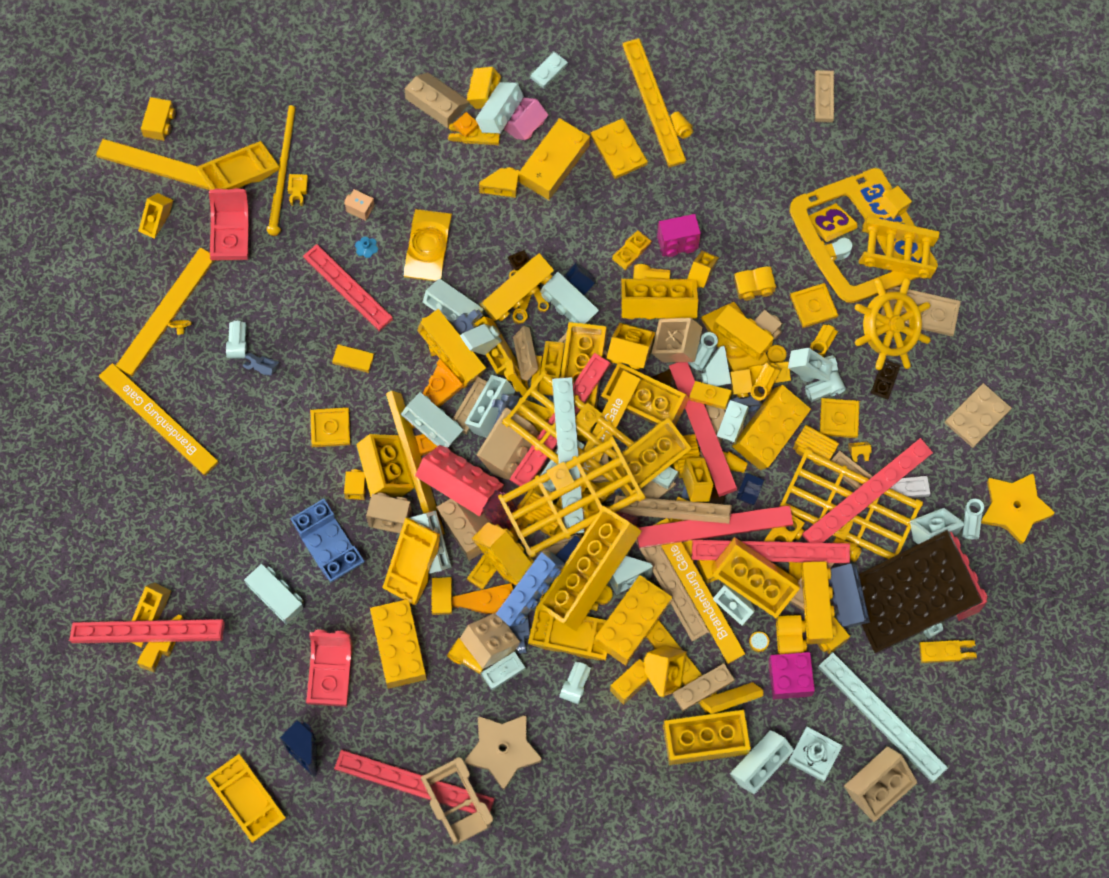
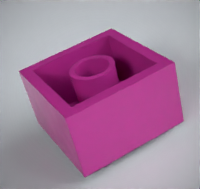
[657,214,701,257]
[768,652,815,699]

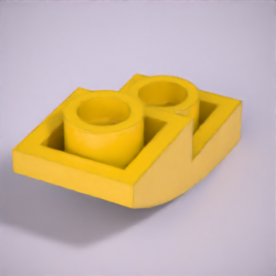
[612,230,652,270]
[432,577,452,615]

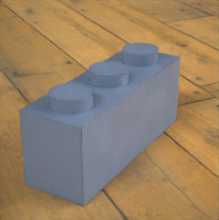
[829,563,870,628]

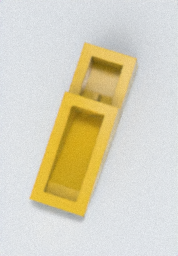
[137,615,184,673]

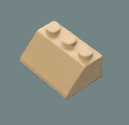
[405,73,470,128]
[477,408,539,480]
[436,498,491,561]
[844,746,918,822]

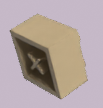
[651,318,702,363]
[366,493,412,534]
[460,612,521,669]

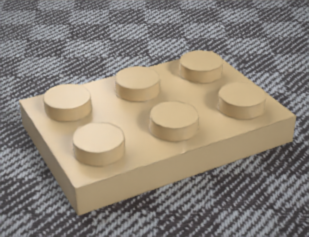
[945,383,1012,448]

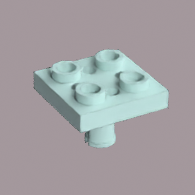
[788,727,842,782]

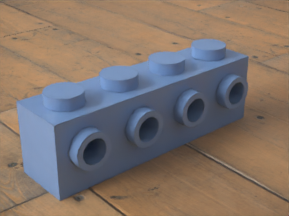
[496,552,565,627]

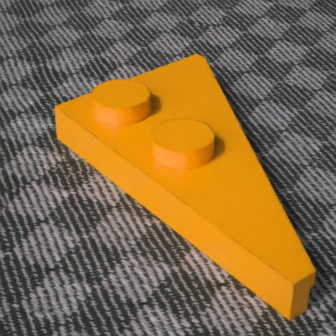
[411,359,464,429]
[452,583,513,614]

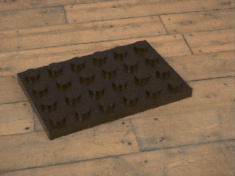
[859,530,983,654]

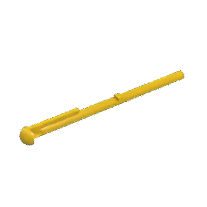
[266,105,296,236]

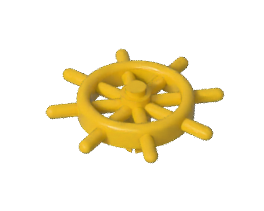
[855,278,931,370]

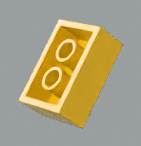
[606,323,656,369]
[356,434,414,497]
[471,522,534,586]

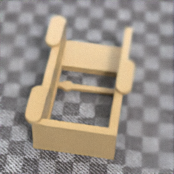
[421,758,493,846]

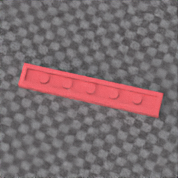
[303,244,393,331]

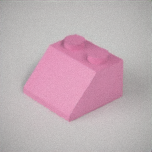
[503,98,548,140]

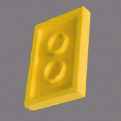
[590,118,648,179]

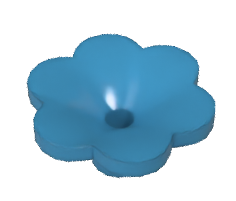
[355,236,378,258]

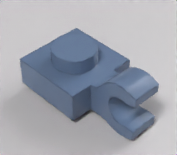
[451,309,483,335]
[243,353,280,376]
[491,394,519,414]
[509,617,530,654]

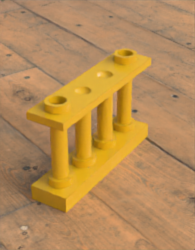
[859,216,939,279]

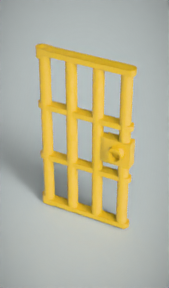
[502,369,634,502]
[498,436,645,558]
[779,447,923,559]

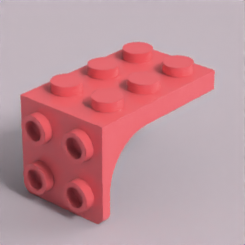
[209,188,249,260]
[306,630,353,707]

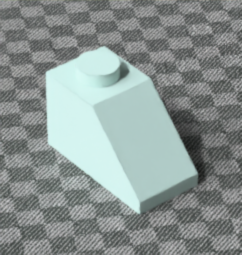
[460,324,502,355]
[701,346,731,386]
[788,348,832,381]
[713,584,755,625]

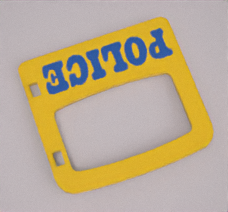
[789,168,938,303]

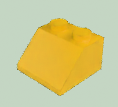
[644,646,686,697]

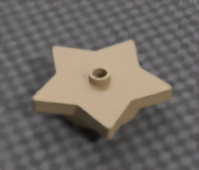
[465,716,541,790]

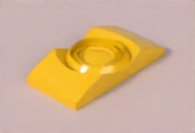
[196,141,279,190]
[404,209,452,281]
[701,302,769,372]
[382,517,440,605]
[528,605,607,661]
[206,754,286,843]

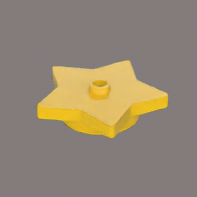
[981,474,1055,544]

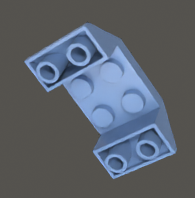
[290,499,365,583]

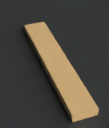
[614,496,732,523]
[635,539,709,642]

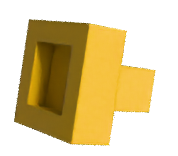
[848,441,871,462]

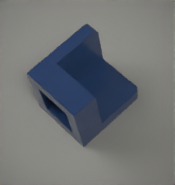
[564,263,595,295]
[736,473,764,505]

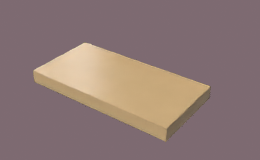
[881,287,961,337]

